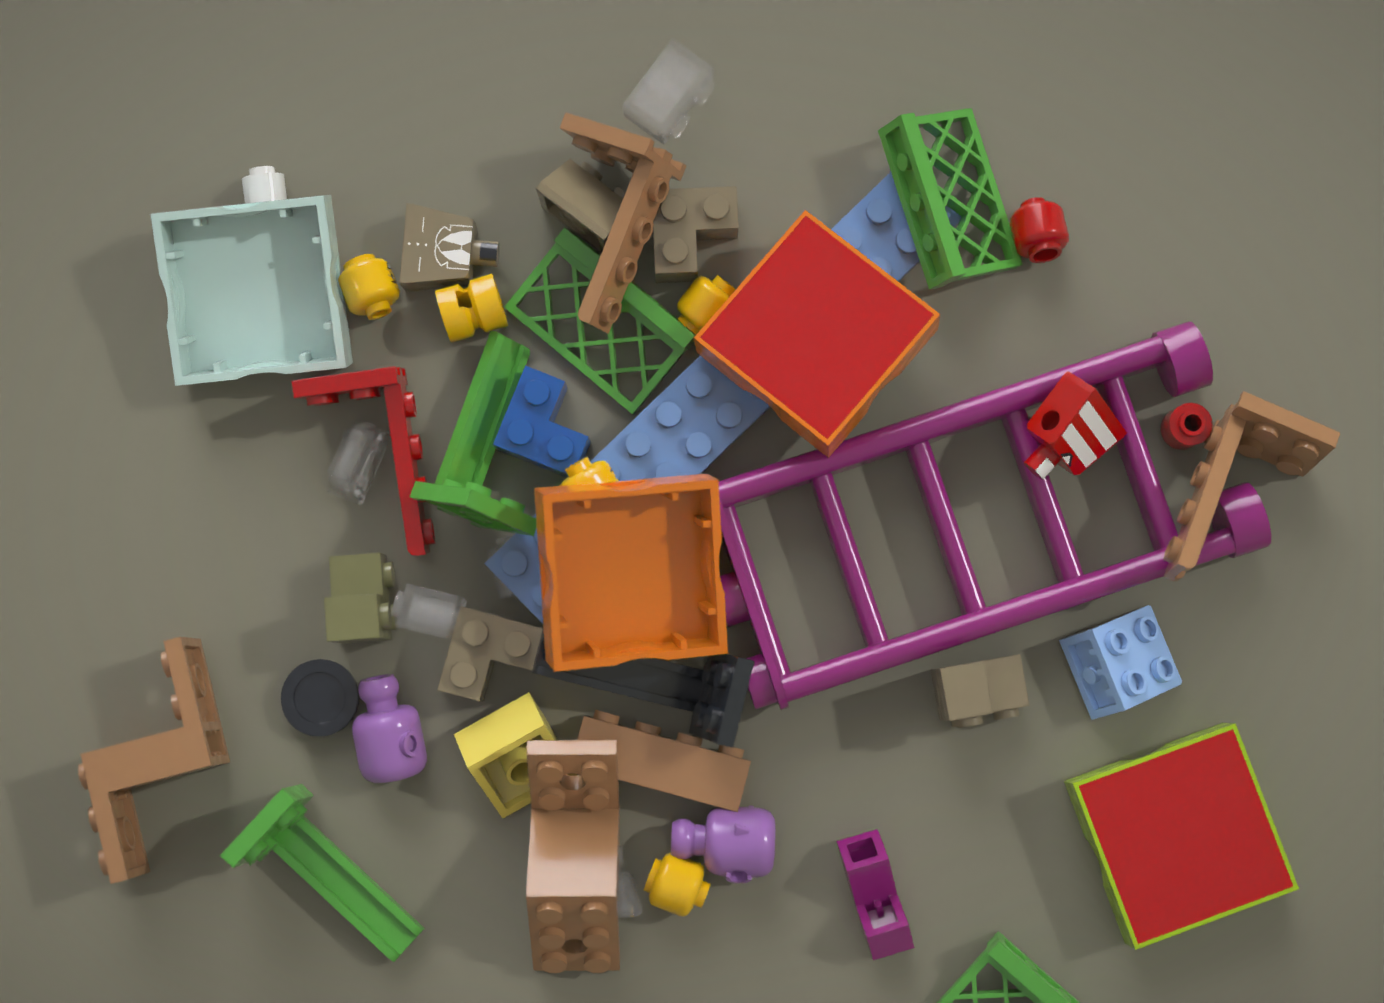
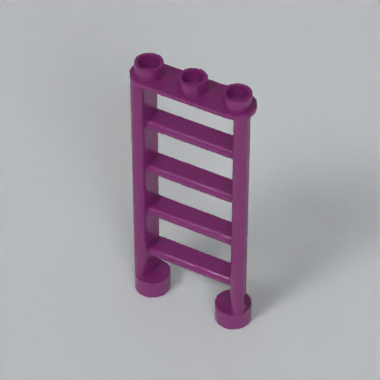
[719,321,1272,710]

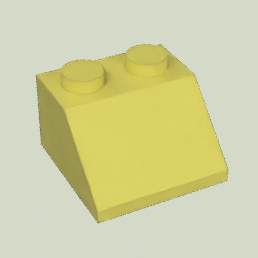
[454,692,577,818]

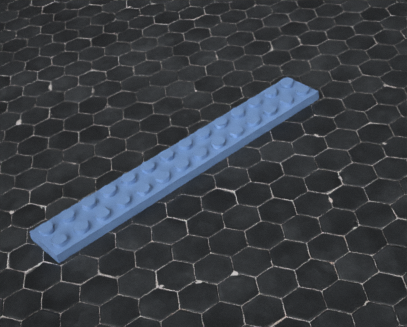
[484,172,962,624]

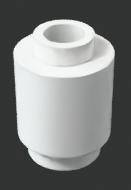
[242,166,287,204]

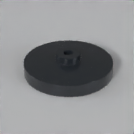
[281,659,360,737]

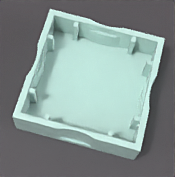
[151,195,353,386]

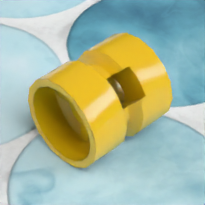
[435,273,508,343]

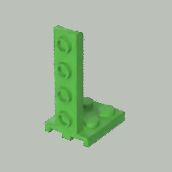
[410,331,537,536]
[220,784,425,962]

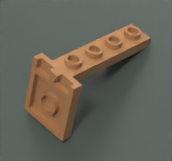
[560,112,687,334]
[1163,391,1340,581]

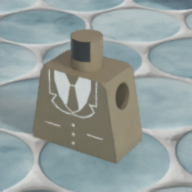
[399,203,500,291]

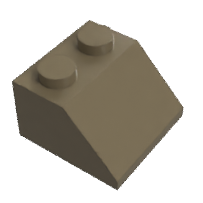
[536,159,626,253]

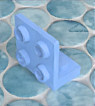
[1059,605,1182,720]

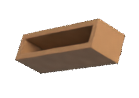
[577,710,751,812]

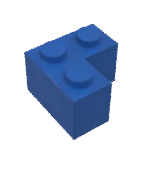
[493,365,591,478]

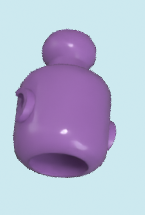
[352,674,427,783]
[671,806,776,884]

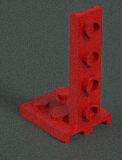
[291,366,435,556]

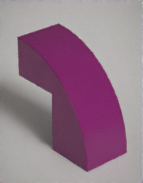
[836,829,914,960]

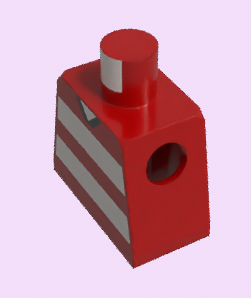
[1023,370,1127,480]

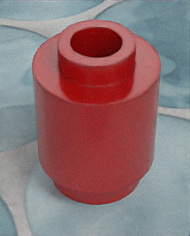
[1161,403,1213,450]

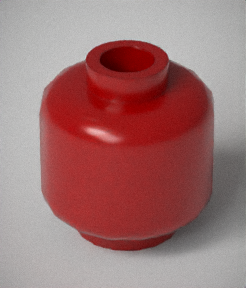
[1010,197,1069,263]

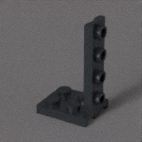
[532,630,755,748]

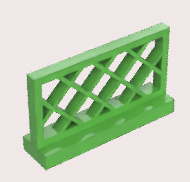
[878,108,1023,290]
[504,227,696,414]
[937,931,1080,1003]

